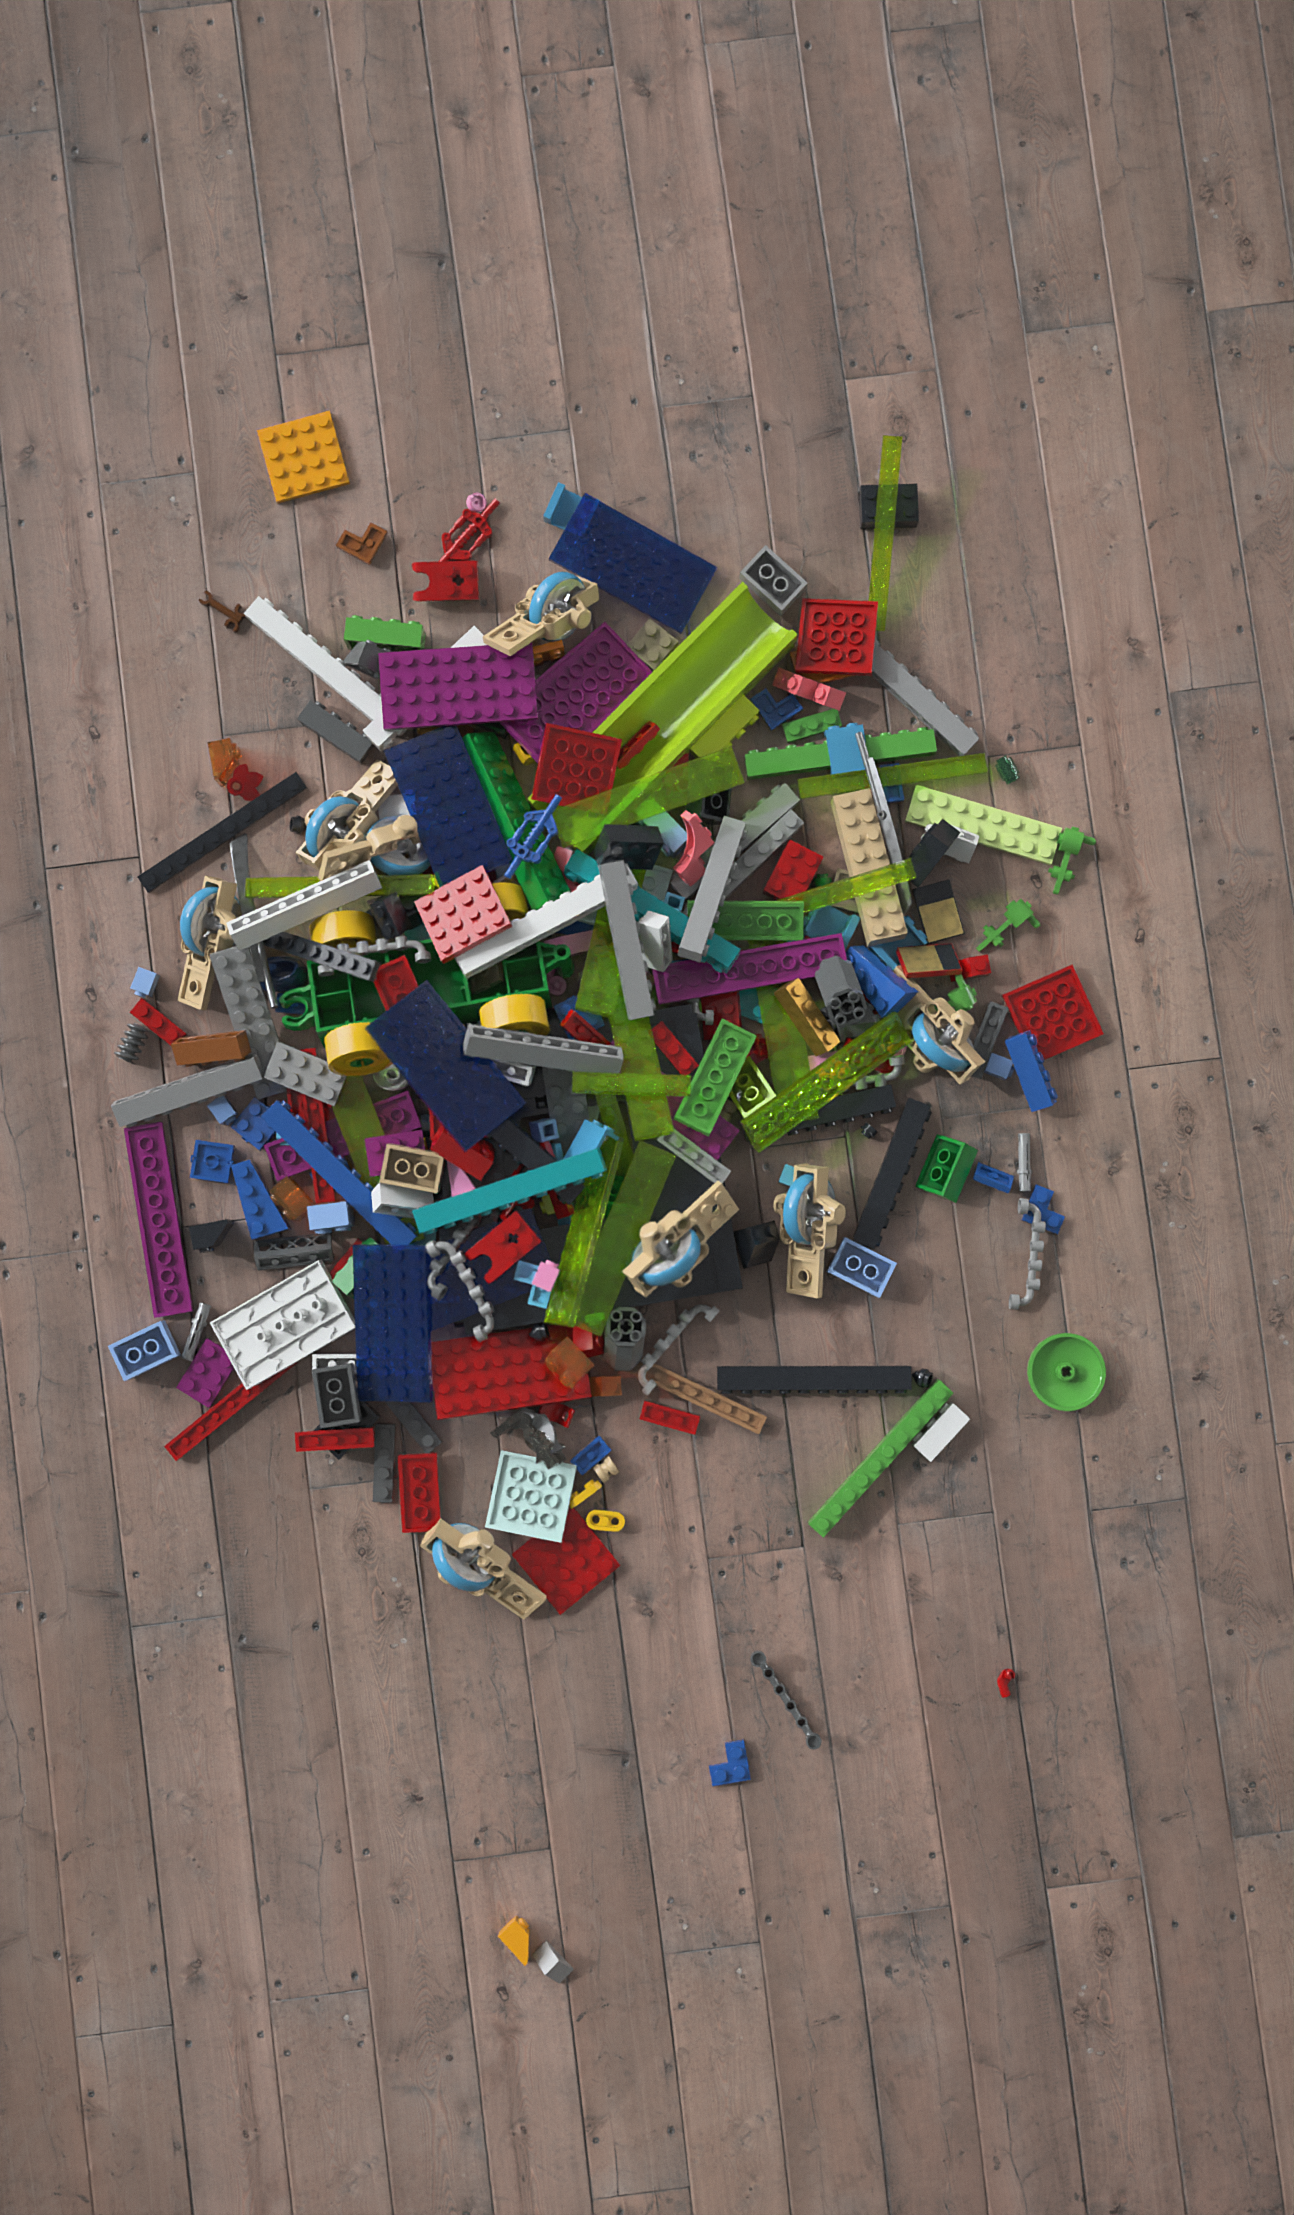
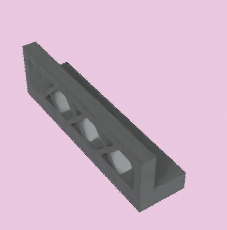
[254,1233,334,1271]

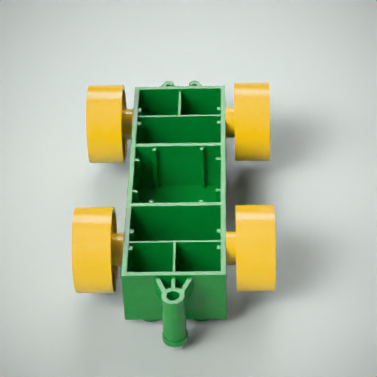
[279,883,575,1076]

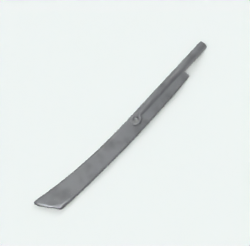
[855,732,913,917]
[229,833,278,1009]

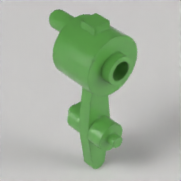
[1048,826,1096,895]
[976,899,1040,952]
[914,974,977,1020]

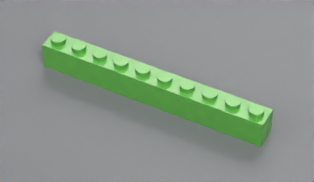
[744,727,937,780]
[808,1379,953,1538]

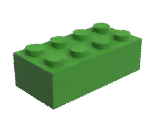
[344,615,426,652]

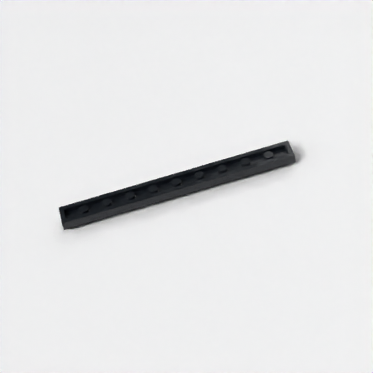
[137,772,307,893]
[263,932,381,982]

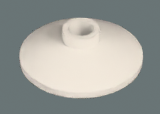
[373,1061,412,1091]

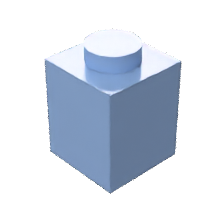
[130,967,160,998]

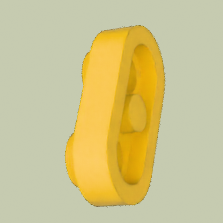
[569,1479,602,1509]
[586,1509,625,1532]

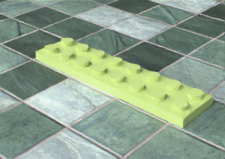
[905,785,1062,865]

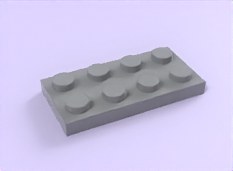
[263,1041,347,1106]

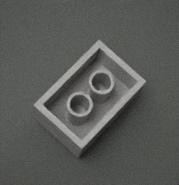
[739,545,808,616]

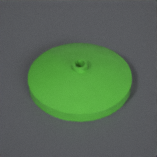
[1027,1333,1106,1411]

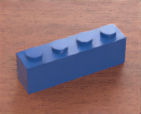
[1005,1030,1058,1112]

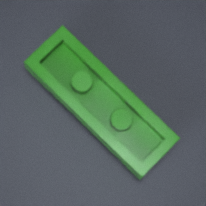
[782,709,842,743]

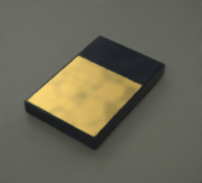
[912,879,965,945]

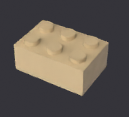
[380,1143,446,1193]

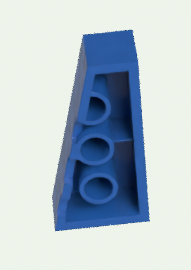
[846,945,919,1018]
[231,1160,291,1240]

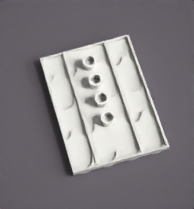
[210,1260,358,1390]

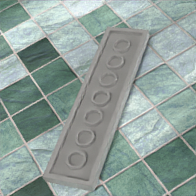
[209,946,288,1099]

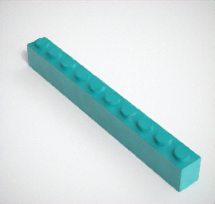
[564,849,741,974]
[412,1147,607,1235]

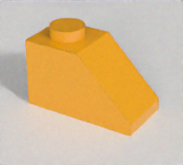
[498,1915,530,1966]

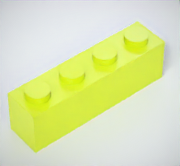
[690,695,760,762]

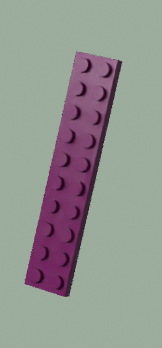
[652,933,847,1005]
[124,1122,193,1318]

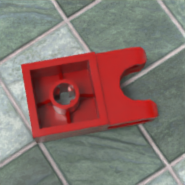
[412,560,479,602]
[465,1211,542,1284]

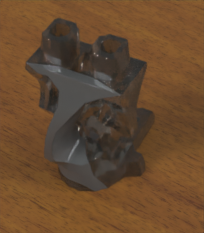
[490,1407,567,1470]

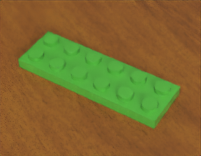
[688,901,804,940]
[674,1019,756,1136]

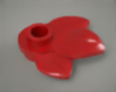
[227,764,263,801]

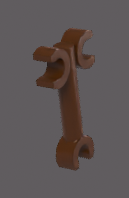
[199,590,247,633]

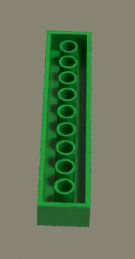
[454,732,571,911]

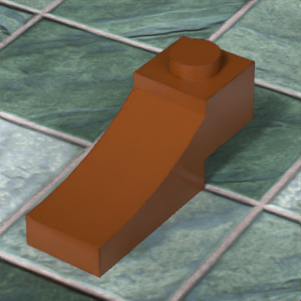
[589,1375,622,1397]

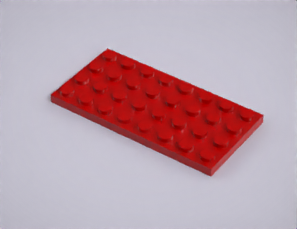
[426,1322,592,1421]

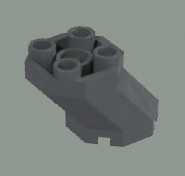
[814,955,867,1026]
[820,1001,882,1043]
[603,1307,646,1372]

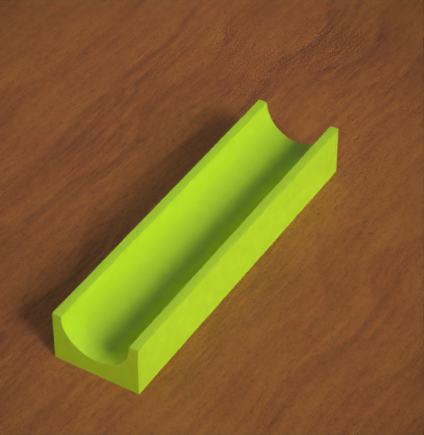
[527,581,798,855]

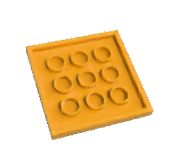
[257,411,350,504]

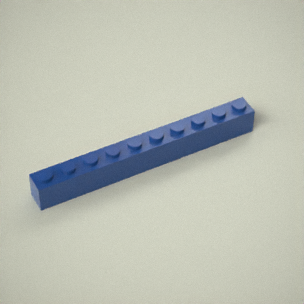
[261,1100,418,1253]

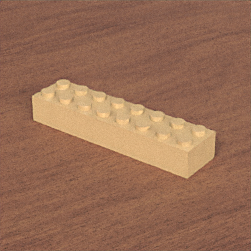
[831,788,908,947]

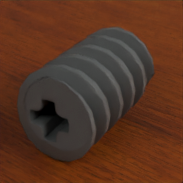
[114,1023,152,1065]

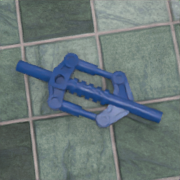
[504,794,562,879]

